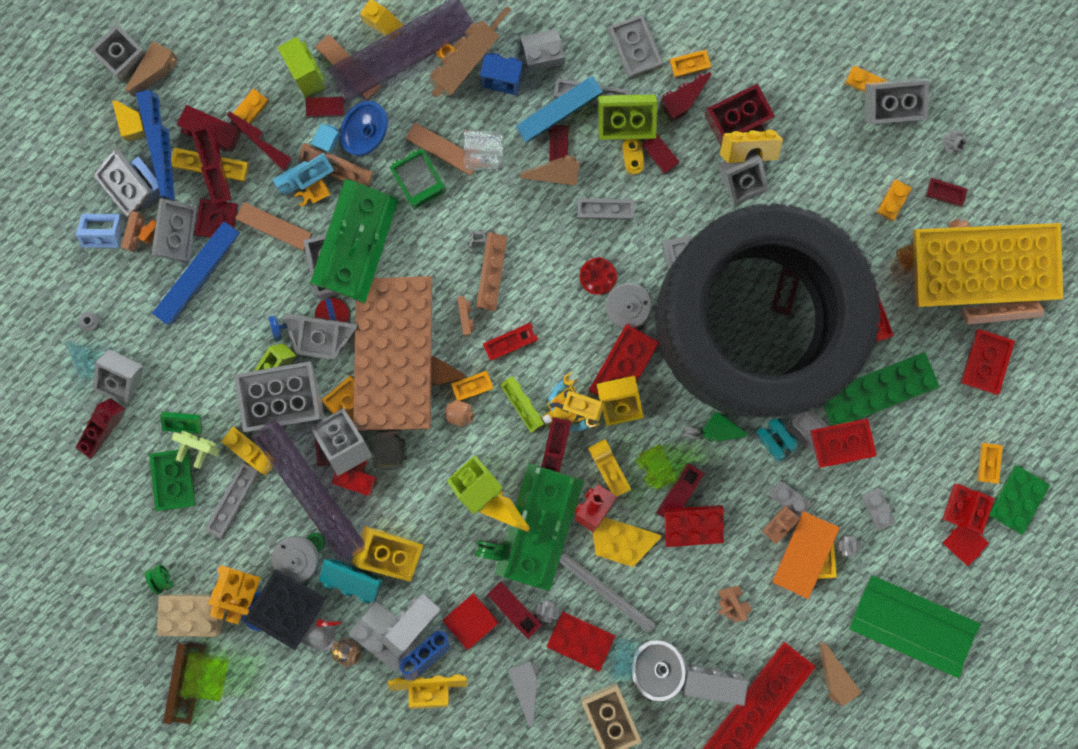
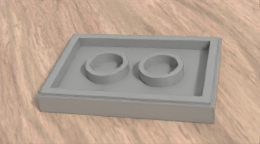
[608,14,663,79]
[93,149,153,218]
[152,198,197,263]

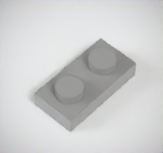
[768,480,812,518]
[861,487,896,531]

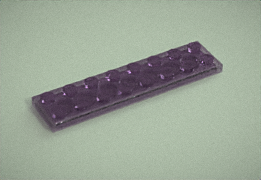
[327,0,473,102]
[252,418,365,562]

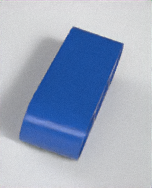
[399,631,450,681]

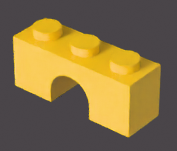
[720,130,783,163]

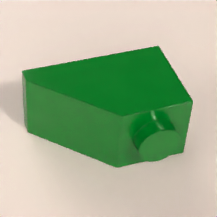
[701,411,747,443]

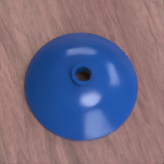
[340,101,388,156]

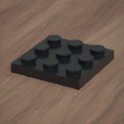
[245,568,327,650]

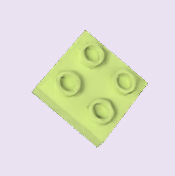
[172,431,220,469]

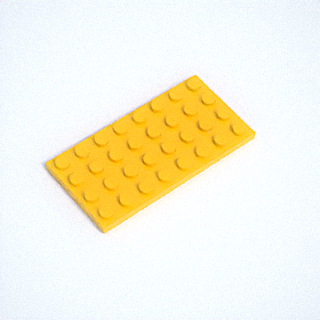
[913,223,1063,307]

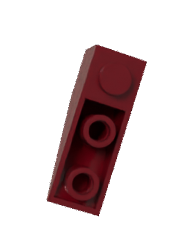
[660,72,712,123]
[75,398,126,459]
[655,463,705,518]
[487,581,542,639]

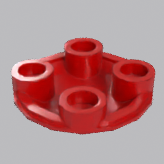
[579,257,617,295]

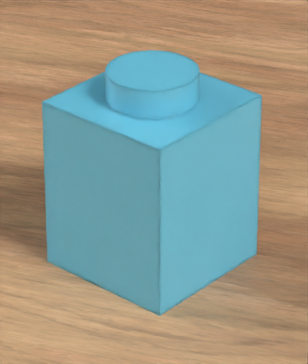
[311,124,340,154]

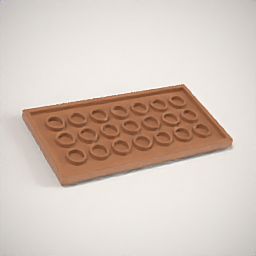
[353,276,432,431]

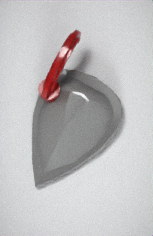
[301,618,341,651]

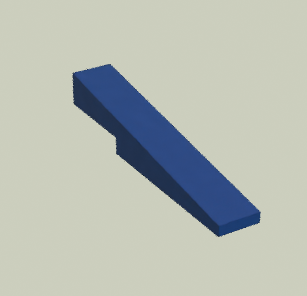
[136,90,175,201]
[152,222,240,325]

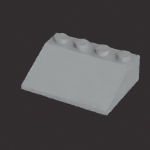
[234,361,325,432]

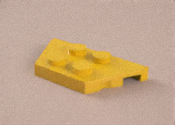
[592,517,662,567]

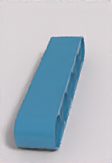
[516,76,604,143]

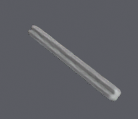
[559,554,656,633]

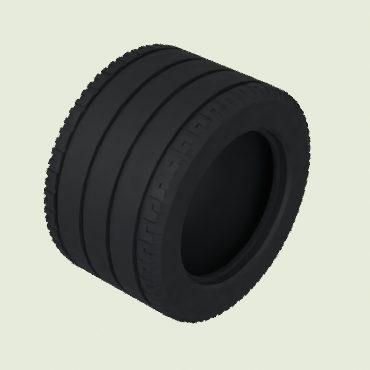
[655,203,881,418]

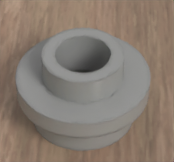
[79,312,99,331]

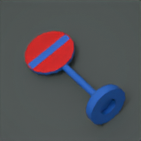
[268,298,349,342]

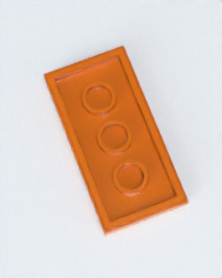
[772,511,840,599]

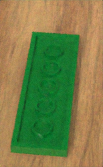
[823,352,940,426]

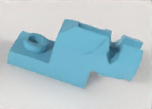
[272,153,334,196]

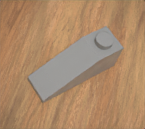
[508,660,539,727]

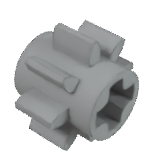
[943,129,967,154]
[836,536,861,556]
[535,600,560,623]

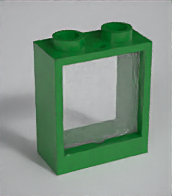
[390,149,446,210]

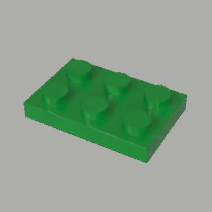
[149,449,196,511]
[989,465,1050,535]

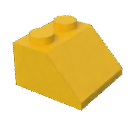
[597,376,644,426]

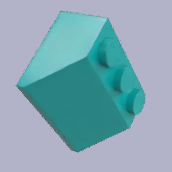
[319,558,384,604]

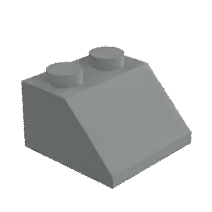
[520,29,565,73]
[718,150,768,205]
[93,349,143,405]

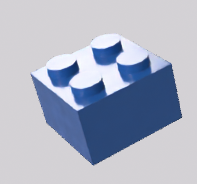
[480,53,523,96]

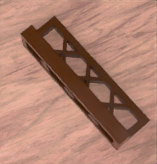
[163,641,206,724]

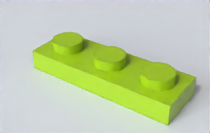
[500,376,544,433]

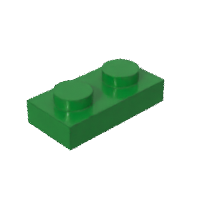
[160,411,203,434]

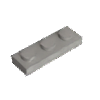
[577,199,635,220]

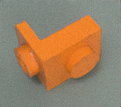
[138,219,156,245]

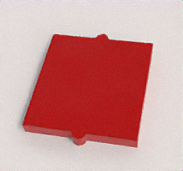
[943,526,989,566]

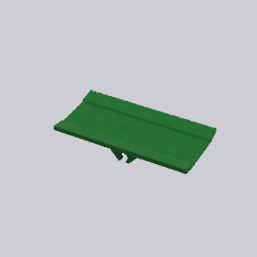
[310,179,398,304]
[494,463,584,591]
[849,575,981,679]

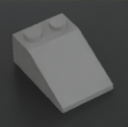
[310,408,372,476]

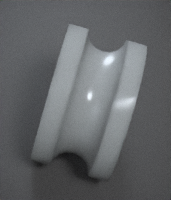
[682,427,701,440]

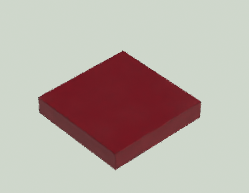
[194,198,239,238]

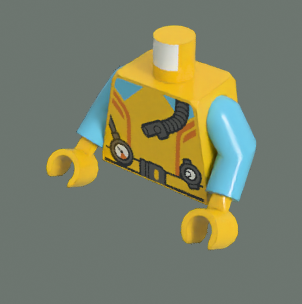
[541,372,600,432]

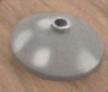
[631,640,687,701]

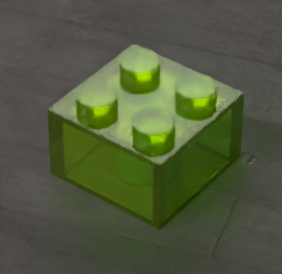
[635,444,677,490]
[180,652,229,701]

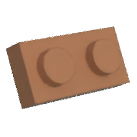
[121,211,145,252]
[457,296,474,337]

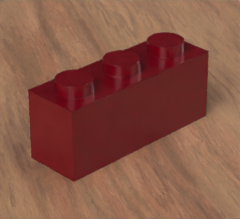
[176,105,242,152]

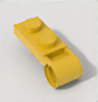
[221,426,278,476]
[588,439,631,497]

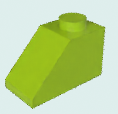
[254,343,296,371]

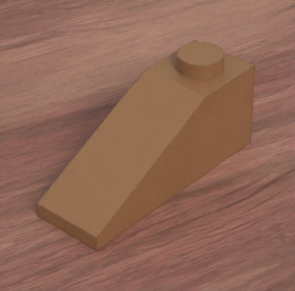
[125,41,177,97]
[520,155,580,186]
[819,641,861,707]

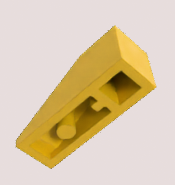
[480,491,529,531]

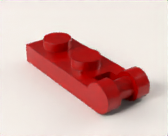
[483,323,539,362]

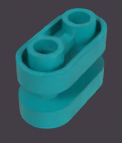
[756,418,798,462]

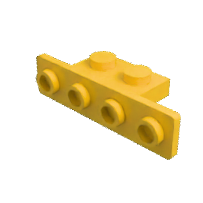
[388,674,468,709]

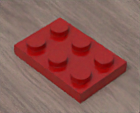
[960,329,1015,396]
[810,419,877,468]
[664,505,724,547]
[546,611,615,672]

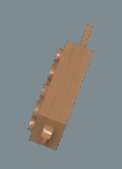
[429,6,511,98]

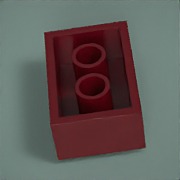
[704,83,775,146]

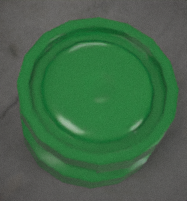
[474,540,504,561]
[145,564,173,595]

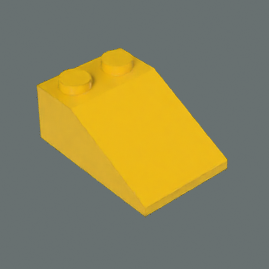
[352,525,424,582]

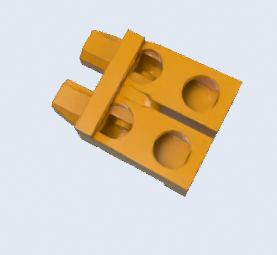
[208,565,261,624]

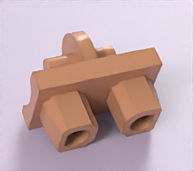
[761,505,800,545]
[717,585,752,623]

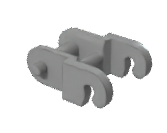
[469,229,487,254]

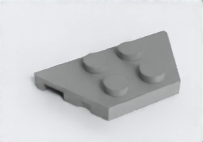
[283,313,358,360]

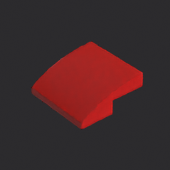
[942,484,995,535]
[442,593,499,650]

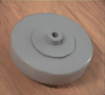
[605,283,652,328]
[272,536,320,582]

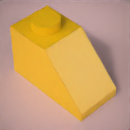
[360,0,404,41]
[112,100,146,142]

